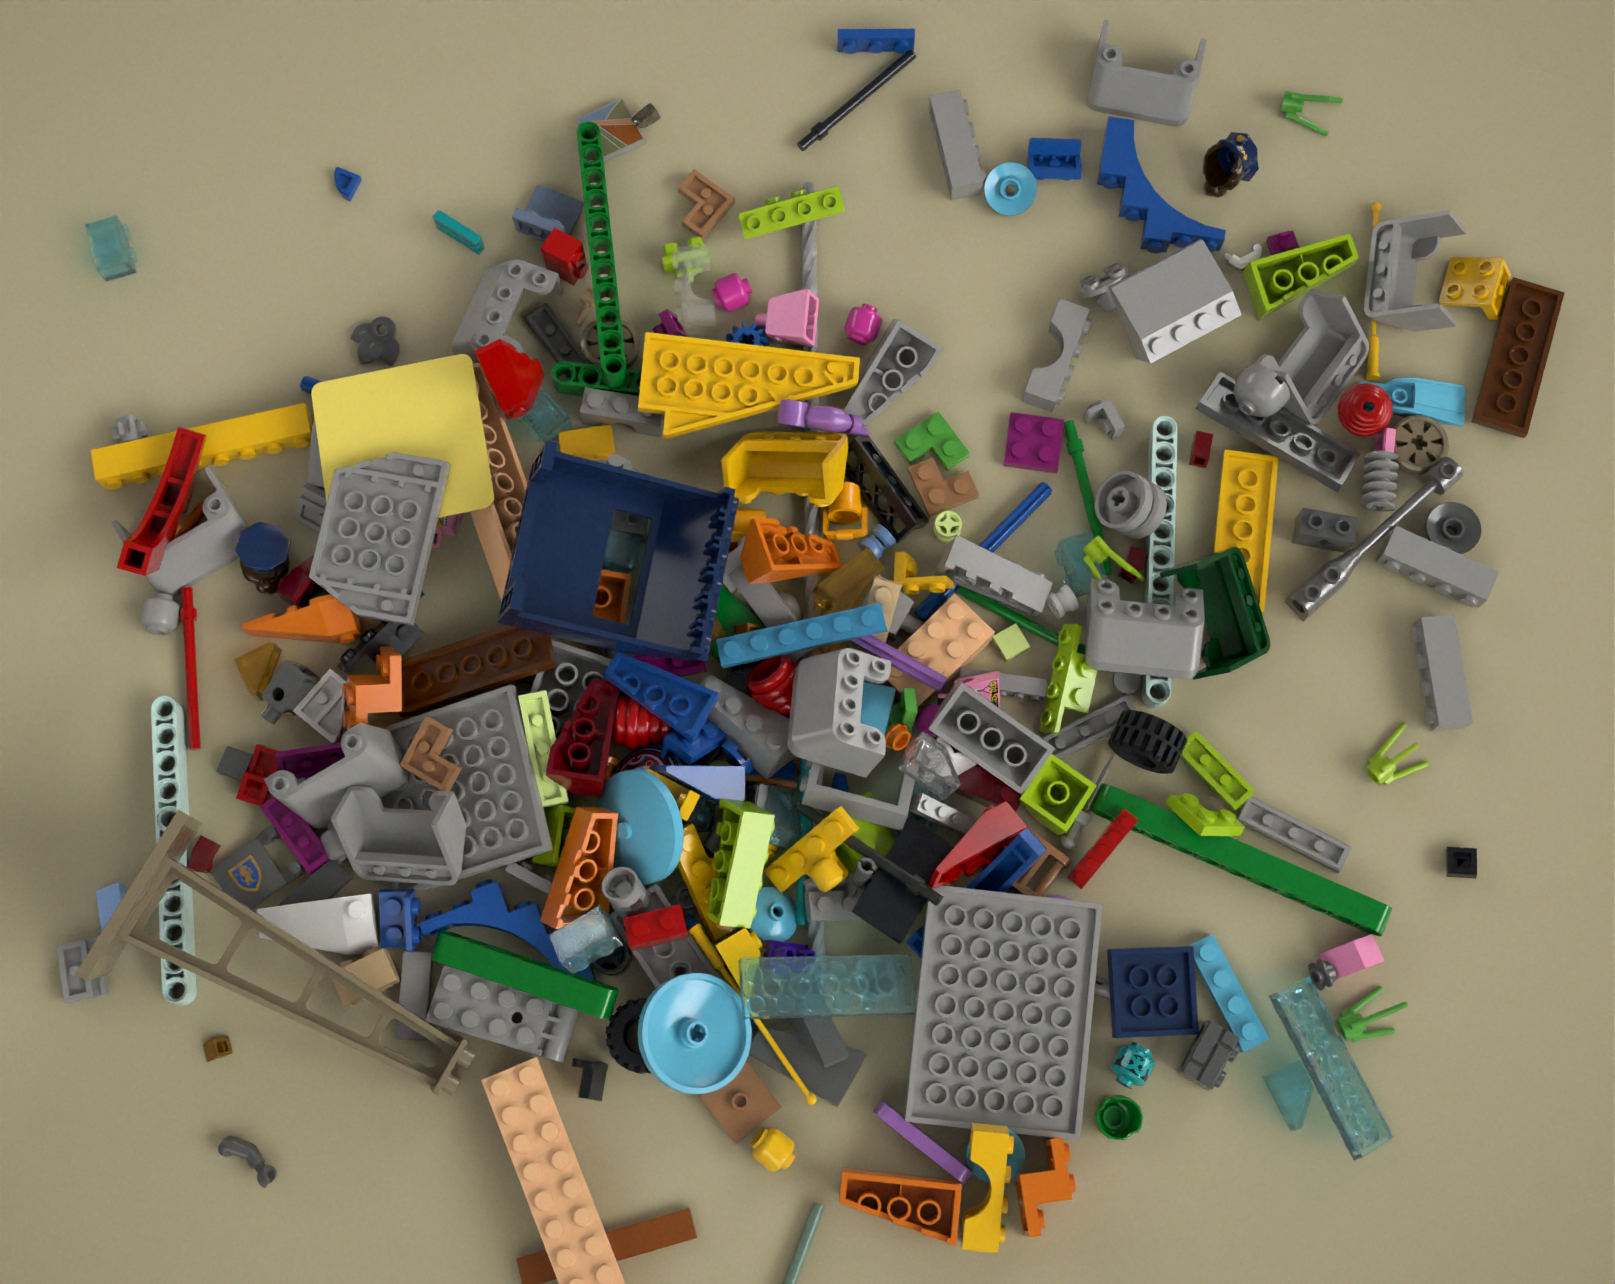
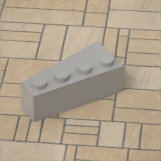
[934,535,1053,617]
[699,675,797,779]

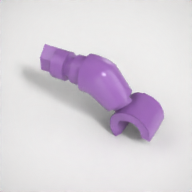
[777,399,869,437]

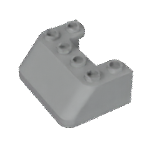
[452,260,563,363]
[1255,289,1369,424]
[1085,578,1205,679]
[787,648,891,778]
[331,786,466,886]

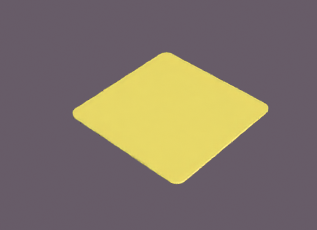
[311,354,495,518]

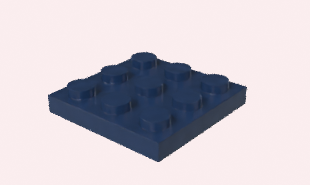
[1107,946,1199,1038]

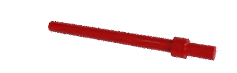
[179,587,201,750]

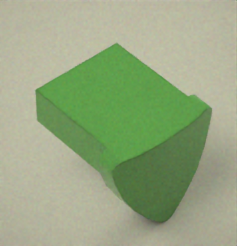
[887,688,918,733]

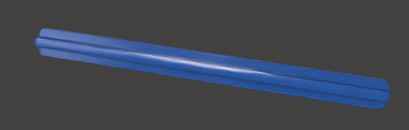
[914,482,1052,621]

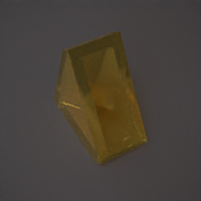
[234,642,282,701]

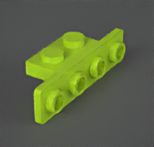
[738,186,845,239]
[1040,624,1097,734]

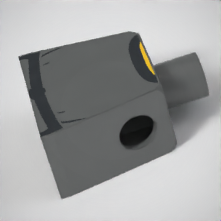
[261,660,321,724]

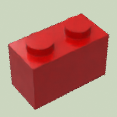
[540,227,588,286]
[623,904,689,951]

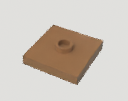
[700,1061,782,1144]

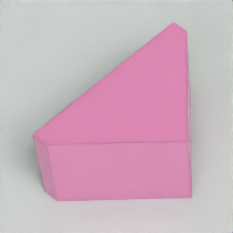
[1319,934,1384,979]

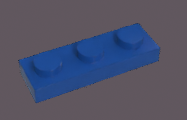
[837,29,915,54]

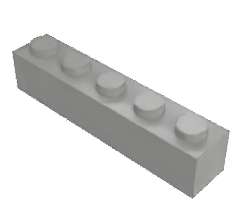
[959,668,1047,702]
[909,793,977,837]

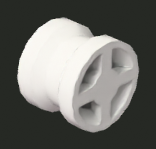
[1047,585,1079,619]

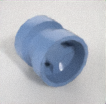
[858,524,896,562]

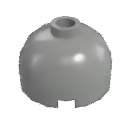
[1234,363,1290,417]

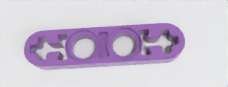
[873,1100,974,1184]

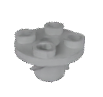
[1079,263,1131,312]

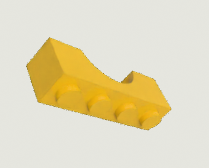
[961,1123,1014,1253]

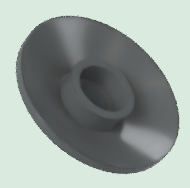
[1426,502,1481,554]

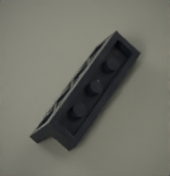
[845,436,930,544]

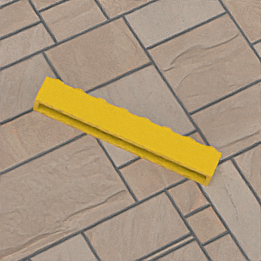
[91,403,313,490]

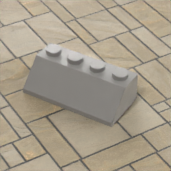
[928,679,1055,795]

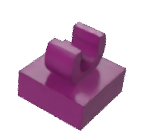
[1266,230,1299,256]
[653,309,688,337]

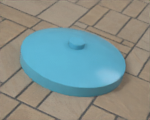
[596,769,683,885]
[638,973,752,1094]

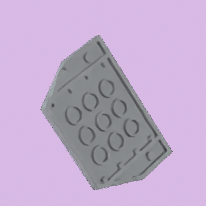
[309,452,451,626]

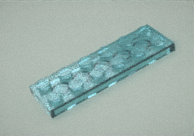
[738,954,916,1020]
[1269,976,1394,1160]

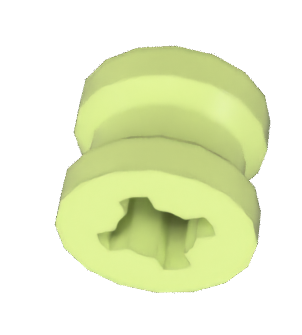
[934,511,962,543]

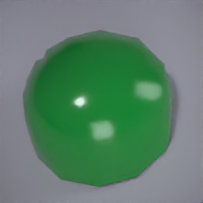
[1094,1095,1143,1140]

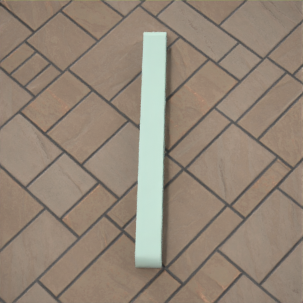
[1142,416,1177,709]
[151,696,197,1006]

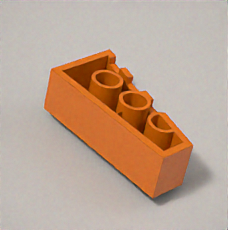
[540,807,618,929]
[839,1167,962,1246]

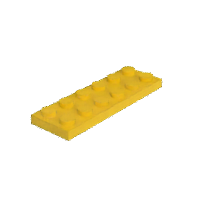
[1213,449,1279,614]

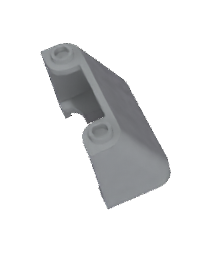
[264,723,408,829]

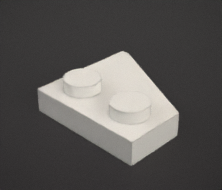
[293,669,347,743]

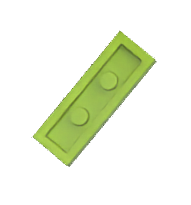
[1181,730,1256,812]

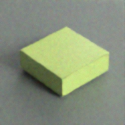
[993,623,1030,662]

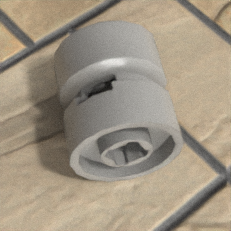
[602,867,650,918]

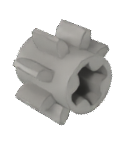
[111,415,148,444]

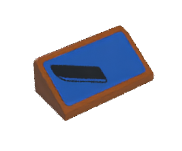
[745,760,800,788]

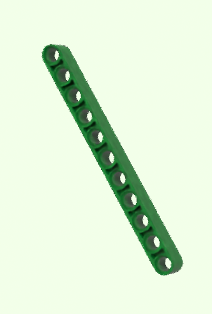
[577,121,626,388]
[1091,784,1392,936]

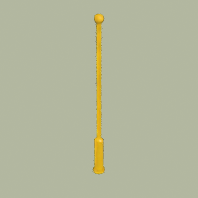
[1366,202,1381,381]
[688,923,817,1105]

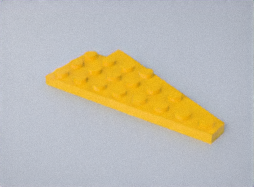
[637,332,860,439]

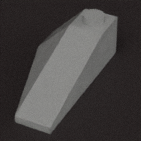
[843,319,943,426]

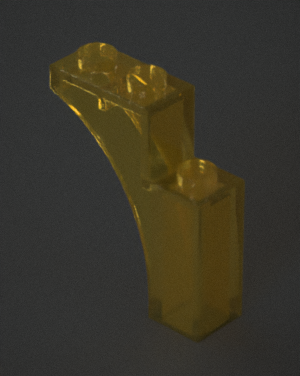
[812,547,885,654]

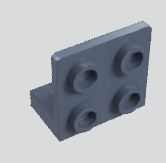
[512,185,584,242]

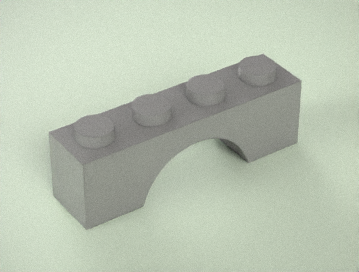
[1022,299,1092,412]

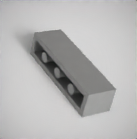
[928,90,986,200]
[1377,526,1499,608]
[1411,614,1473,732]

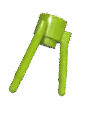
[1082,535,1145,581]
[1366,723,1429,786]

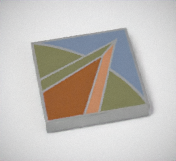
[576,98,646,162]

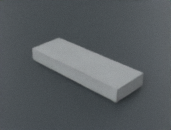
[396,951,433,1040]

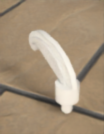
[1224,244,1262,269]

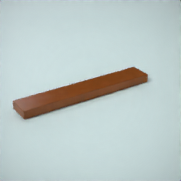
[516,1208,697,1284]

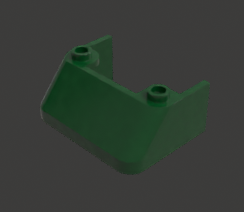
[1160,547,1270,680]

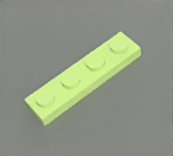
[518,690,569,808]

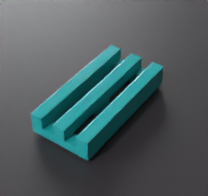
[433,210,484,255]

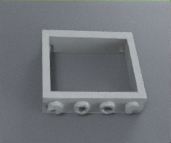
[799,721,923,831]

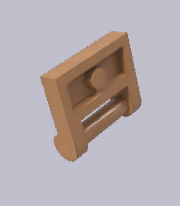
[1011,830,1072,897]

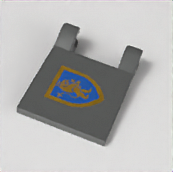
[210,826,305,909]

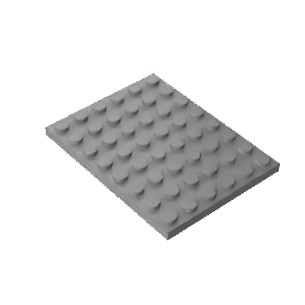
[904,885,1103,1140]

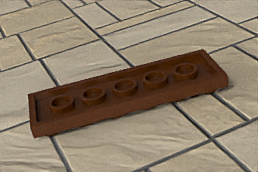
[1471,277,1565,438]
[398,625,556,718]

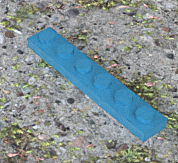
[716,603,888,668]

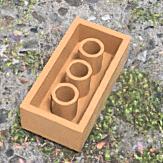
[882,594,995,713]

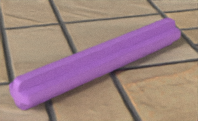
[848,635,947,691]

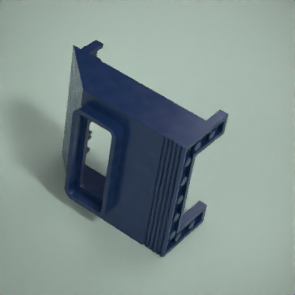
[497,440,739,661]

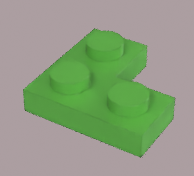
[894,411,970,471]

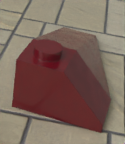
[276,554,324,607]
[546,679,620,798]
[916,746,1021,812]

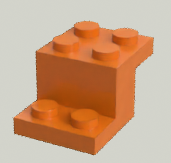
[342,646,402,730]
[1014,1137,1076,1237]

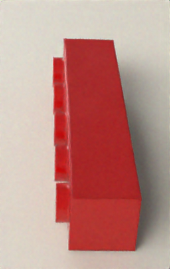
[1067,807,1138,889]

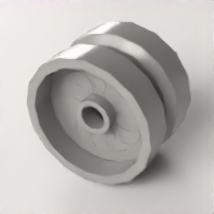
[1094,470,1167,539]

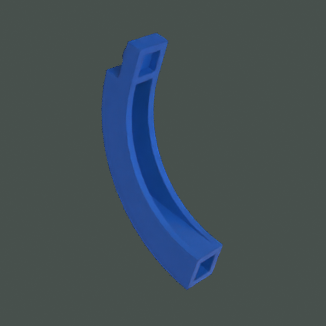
[906,828,1046,959]

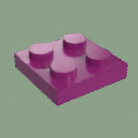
[1003,412,1064,473]

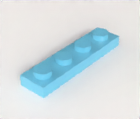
[1190,934,1269,1053]

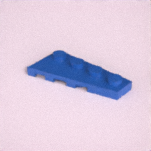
[604,651,719,743]

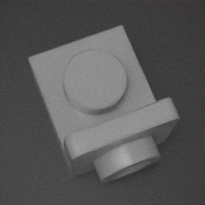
[1083,399,1125,440]

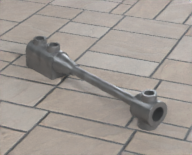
[1285,457,1463,621]

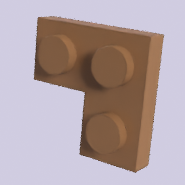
[678,169,735,240]
[907,457,979,518]
[399,715,462,791]

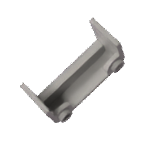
[1087,20,1207,127]
[1363,210,1466,332]
[111,467,248,596]

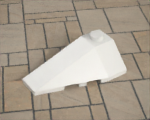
[257,894,379,955]

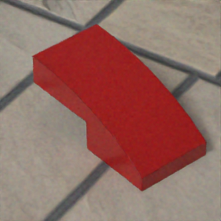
[236,744,280,806]

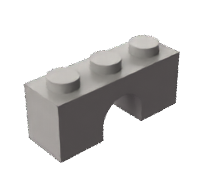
[580,387,665,437]

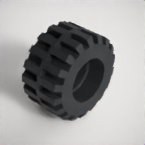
[1108,710,1187,774]
[605,998,651,1074]

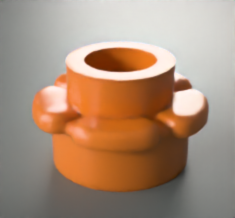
[885,724,911,750]

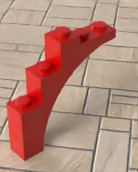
[117,427,207,576]

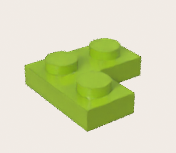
[1166,793,1245,836]

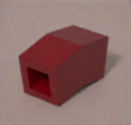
[1189,431,1213,468]
[1118,546,1148,584]
[188,835,221,873]

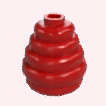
[1337,383,1393,437]
[747,655,797,719]
[614,695,676,749]

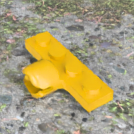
[764,806,859,893]
[677,824,739,941]

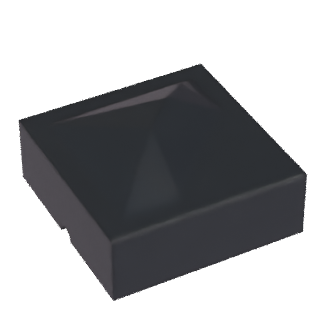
[1446,847,1477,879]

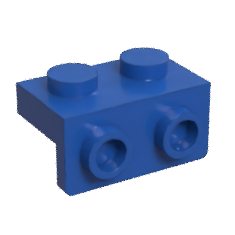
[1027,138,1082,181]
[660,719,728,765]

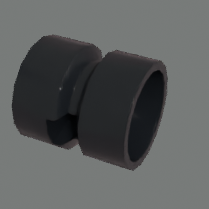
[591,935,632,976]

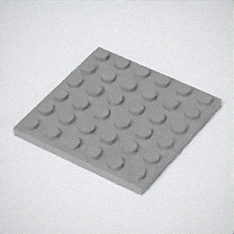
[380,685,553,893]

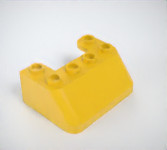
[721,431,848,507]

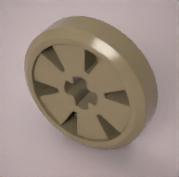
[580,320,640,368]
[1391,415,1449,475]

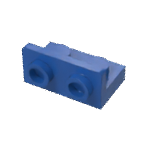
[379,889,422,952]

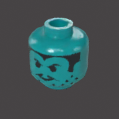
[1111,1042,1155,1089]

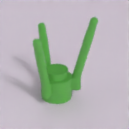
[1280,91,1343,136]
[1336,986,1408,1043]

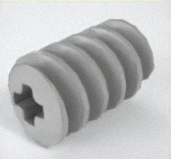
[1360,451,1399,511]

